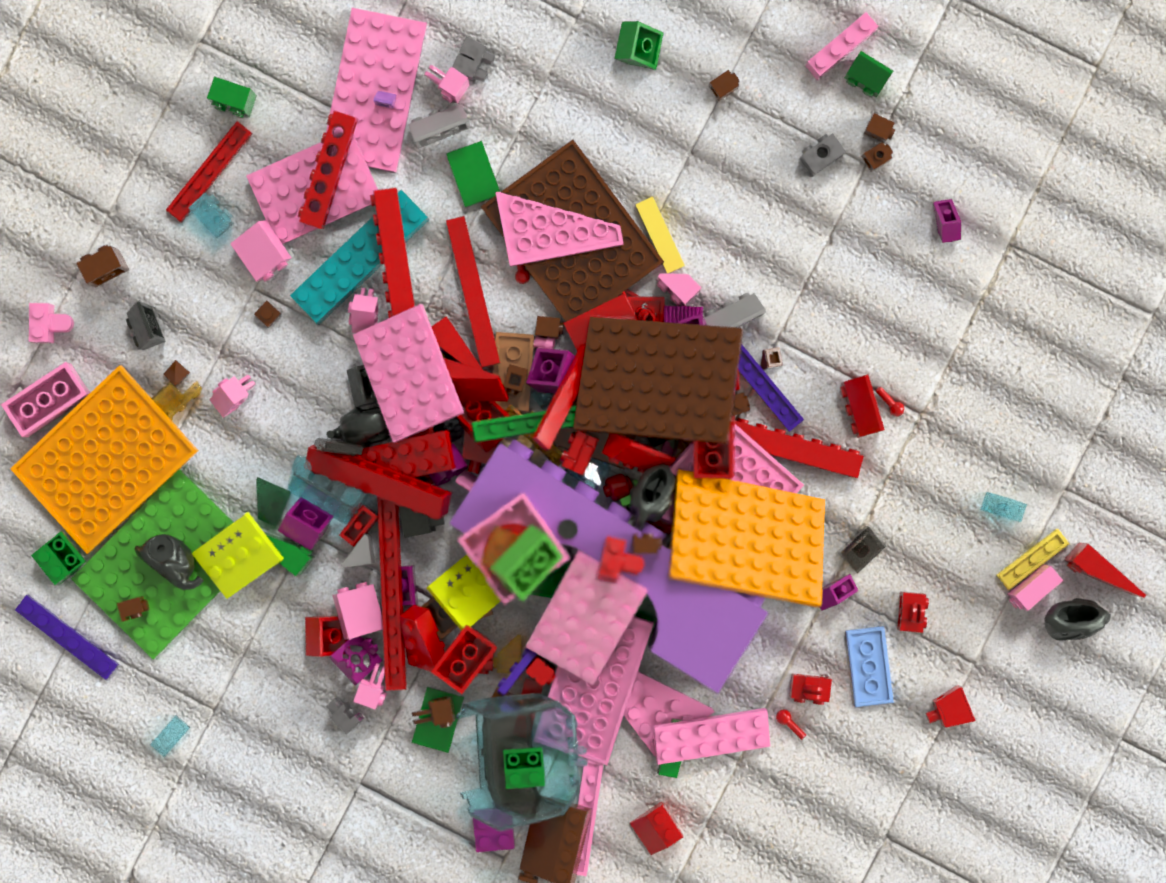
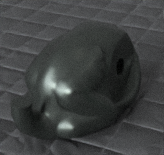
[326,407,391,449]
[630,463,675,531]
[134,534,204,590]
[1044,598,1111,641]

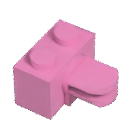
[424,65,470,104]
[348,287,378,333]
[29,303,74,343]
[209,375,256,418]
[353,663,387,709]

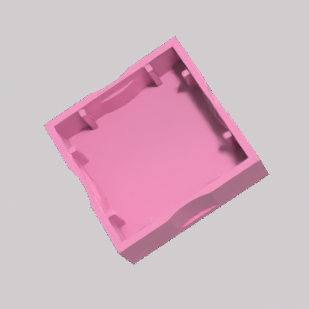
[458,493,570,605]

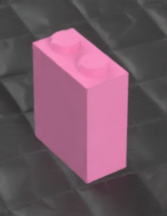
[230,220,292,282]
[1008,564,1063,611]
[333,582,383,640]

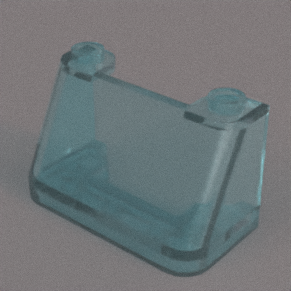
[287,455,370,524]

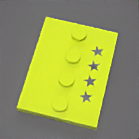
[192,512,284,599]
[426,554,501,630]

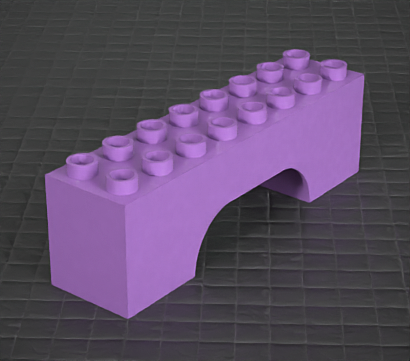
[449,439,768,693]

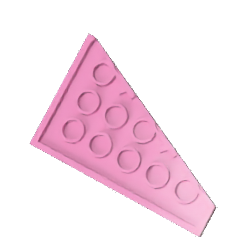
[496,192,623,267]
[624,671,715,756]

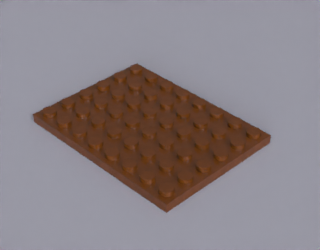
[481,139,664,322]
[573,317,743,444]

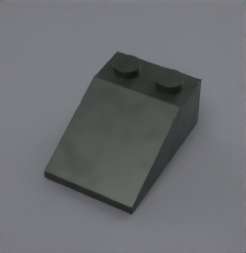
[126,301,166,350]
[347,365,378,408]

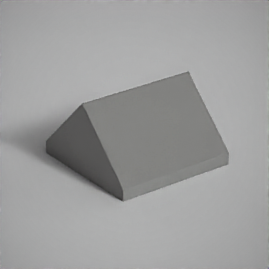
[341,533,375,567]

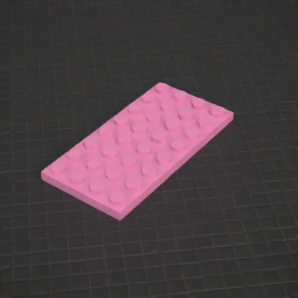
[326,8,427,173]
[534,615,654,765]

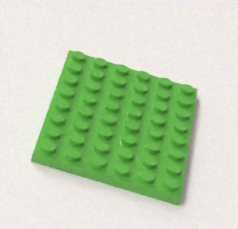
[71,469,234,659]

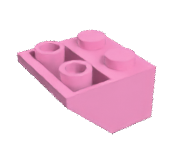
[657,274,701,306]

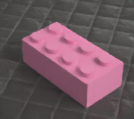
[1,362,90,437]

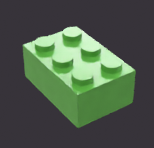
[490,525,563,601]

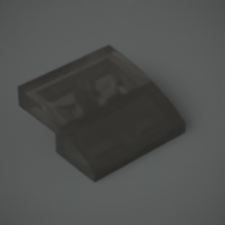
[314,438,363,456]

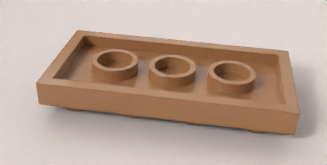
[493,332,534,411]

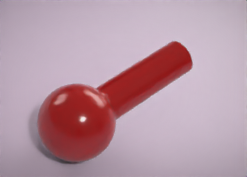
[515,264,530,284]
[875,386,905,417]
[776,709,807,740]

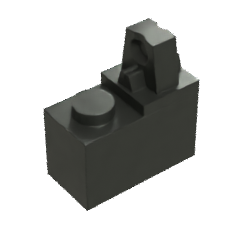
[399,506,445,538]

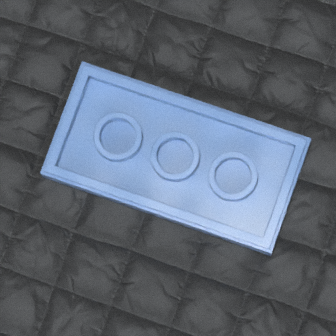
[845,626,894,707]

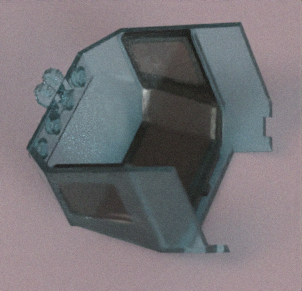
[455,693,587,831]

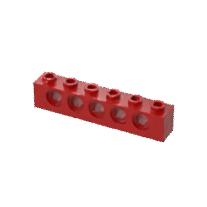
[298,110,358,229]

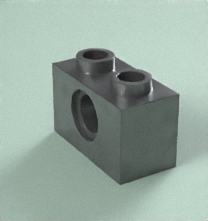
[800,133,846,177]

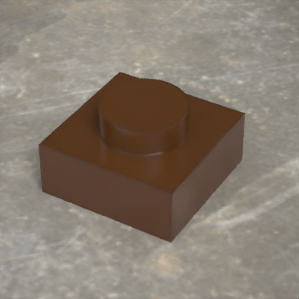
[254,300,281,328]

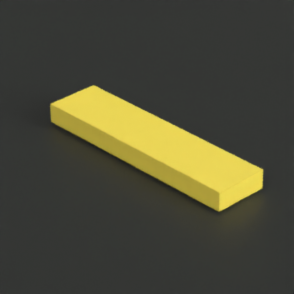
[635,197,685,274]
[996,528,1069,590]

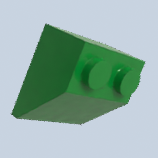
[614,21,664,70]
[844,51,893,97]

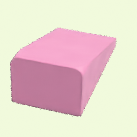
[455,470,478,492]

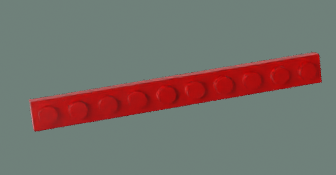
[377,497,407,690]

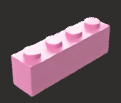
[805,12,879,80]

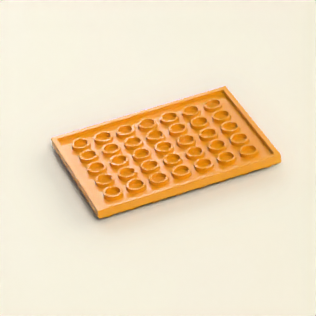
[10,365,199,554]
[669,469,825,608]

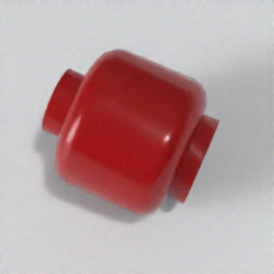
[603,473,633,501]

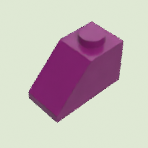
[933,199,961,243]
[820,574,859,611]

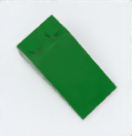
[263,531,315,577]

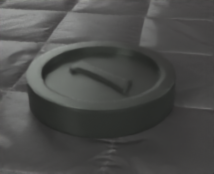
[558,519,578,539]

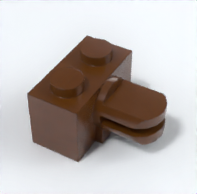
[411,695,456,728]

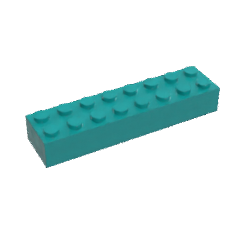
[290,189,429,325]

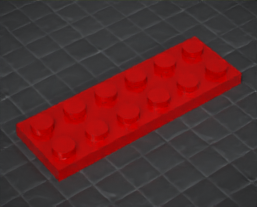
[348,430,456,489]

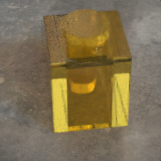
[493,634,522,674]

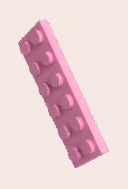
[653,708,770,765]

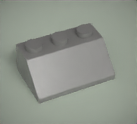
[408,103,471,149]
[704,292,766,328]

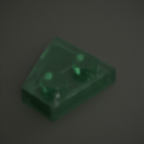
[256,477,292,527]

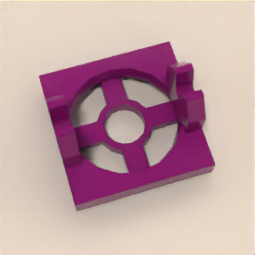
[329,636,383,686]

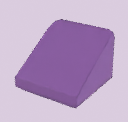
[373,91,396,109]

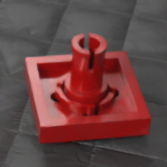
[627,296,665,322]

